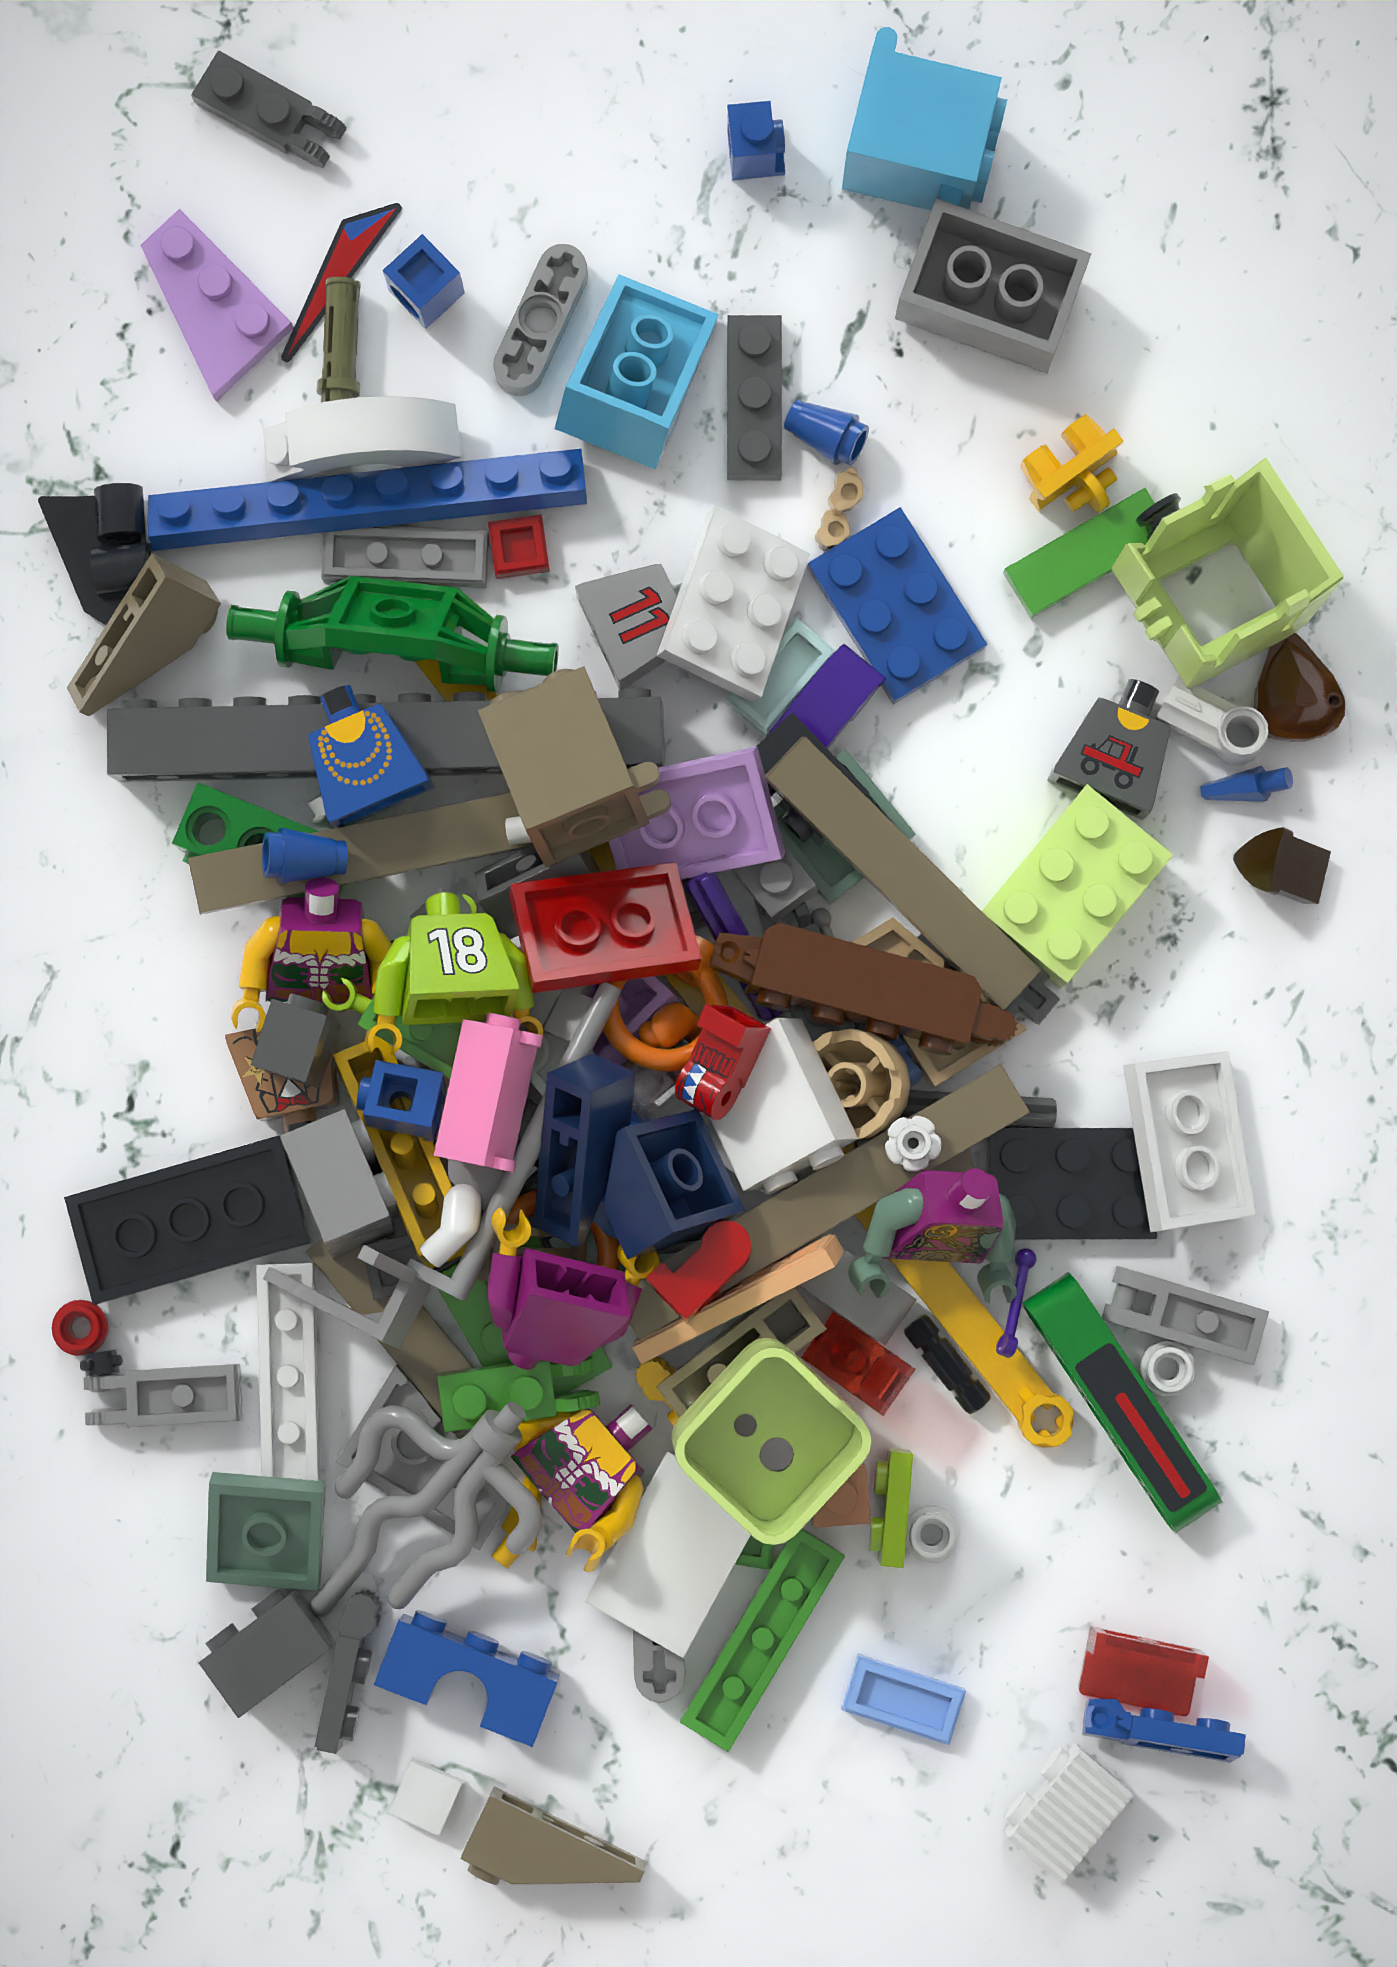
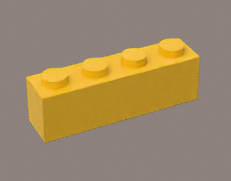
[333,1036,470,1268]

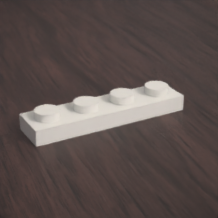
[256,1263,321,1481]

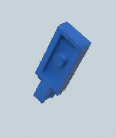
[1082,1699,1246,1763]

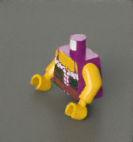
[231,877,392,1033]
[510,1404,653,1572]

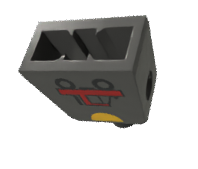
[1047,679,1170,820]

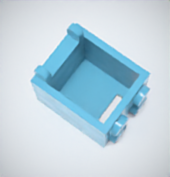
[842,27,1008,211]

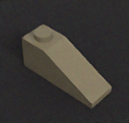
[67,554,221,717]
[656,1287,826,1418]
[460,1786,646,1885]

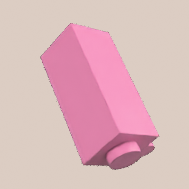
[434,1013,543,1172]

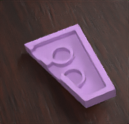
[140,208,294,401]

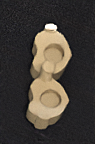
[814,467,863,551]

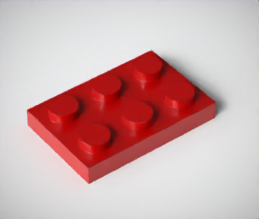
[509,862,701,993]

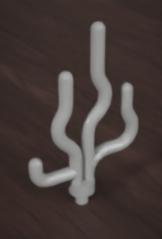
[310,1401,542,1616]

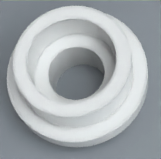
[1139,1341,1196,1397]
[906,1506,960,1563]

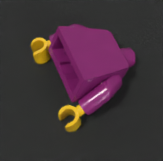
[487,1207,660,1370]

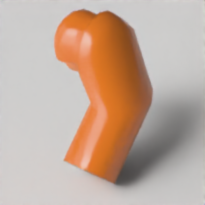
[638,1002,702,1049]

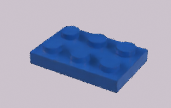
[807,507,987,705]

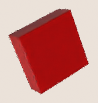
[488,514,550,579]

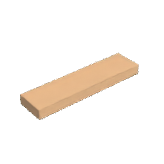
[632,1234,844,1364]

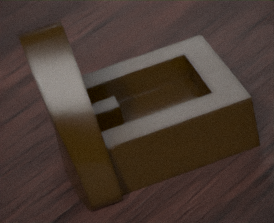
[1233,827,1331,904]

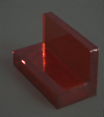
[1078,1626,1209,1717]

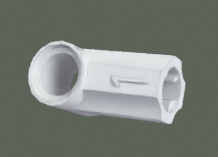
[1156,676,1268,765]

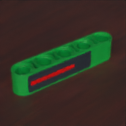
[1022,1272,1222,1534]

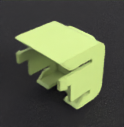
[1111,458,1344,688]

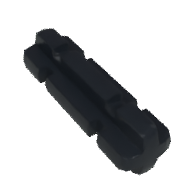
[904,1315,991,1415]

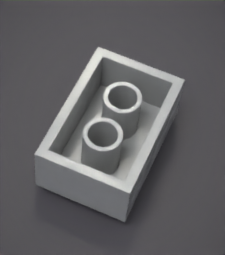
[895,198,1092,373]
[280,1109,400,1260]

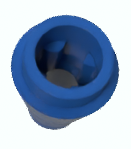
[784,399,869,466]
[262,827,348,884]

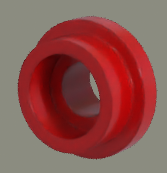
[51,1300,109,1356]

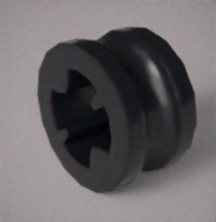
[1136,493,1181,540]

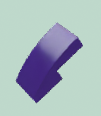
[769,644,886,749]

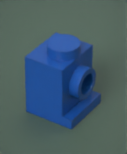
[727,100,785,180]
[356,1060,447,1142]

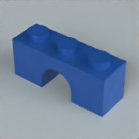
[373,1610,560,1747]

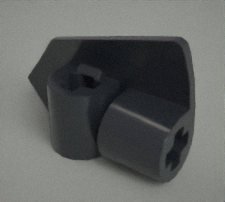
[38,483,154,625]

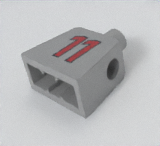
[575,564,682,690]

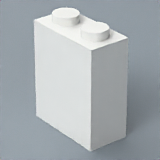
[709,1018,858,1195]

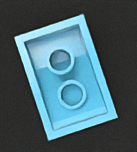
[554,274,719,470]

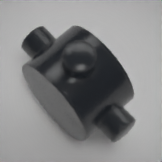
[80,1349,123,1377]

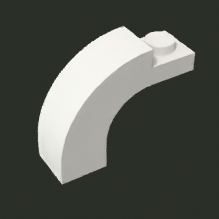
[263,396,461,482]

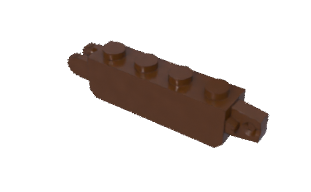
[709,922,1018,1056]

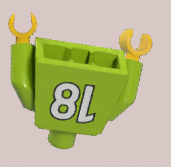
[365,892,544,1055]

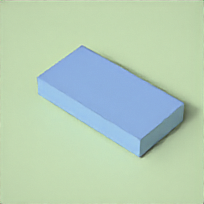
[841,1653,966,1745]

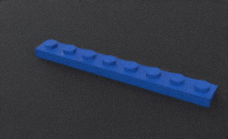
[148,448,587,551]

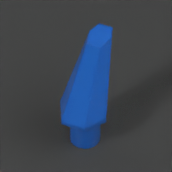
[1200,766,1293,802]

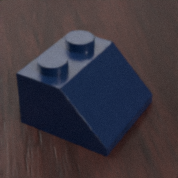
[604,1109,745,1260]

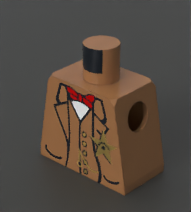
[225,1013,339,1133]

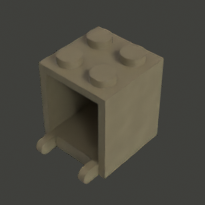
[478,666,671,867]

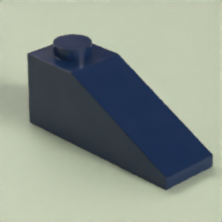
[534,1053,636,1247]

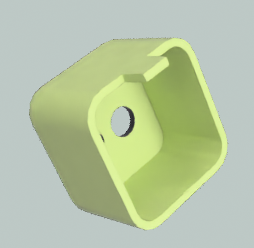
[671,1338,872,1545]

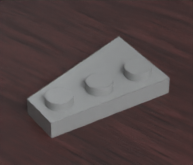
[336,1365,508,1550]

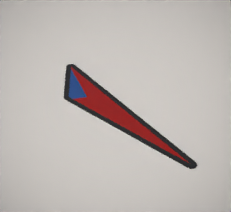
[281,203,402,362]

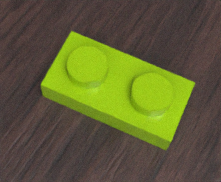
[869,1448,913,1568]

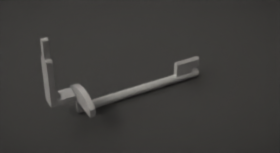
[263,982,622,1350]

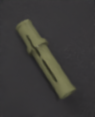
[316,277,361,403]

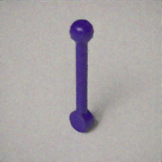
[996,1248,1037,1358]

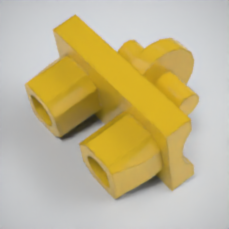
[1020,414,1124,513]

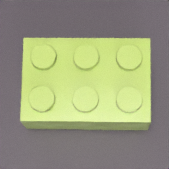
[982,784,1173,989]

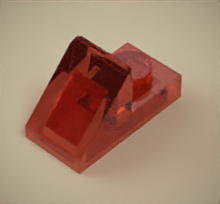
[801,1312,916,1416]

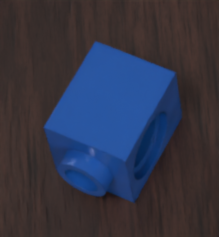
[382,234,465,329]

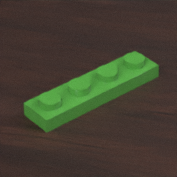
[680,1528,845,1752]

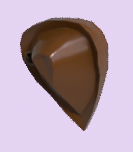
[1254,633,1345,742]

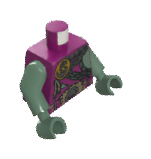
[848,1168,1017,1303]

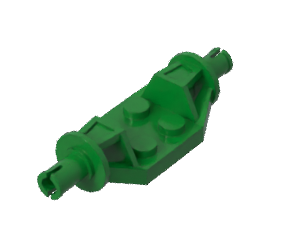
[226,576,559,693]

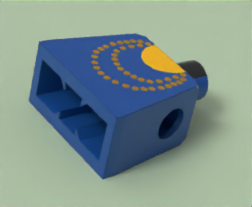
[308,685,435,828]

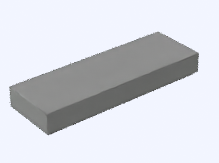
[321,526,489,588]

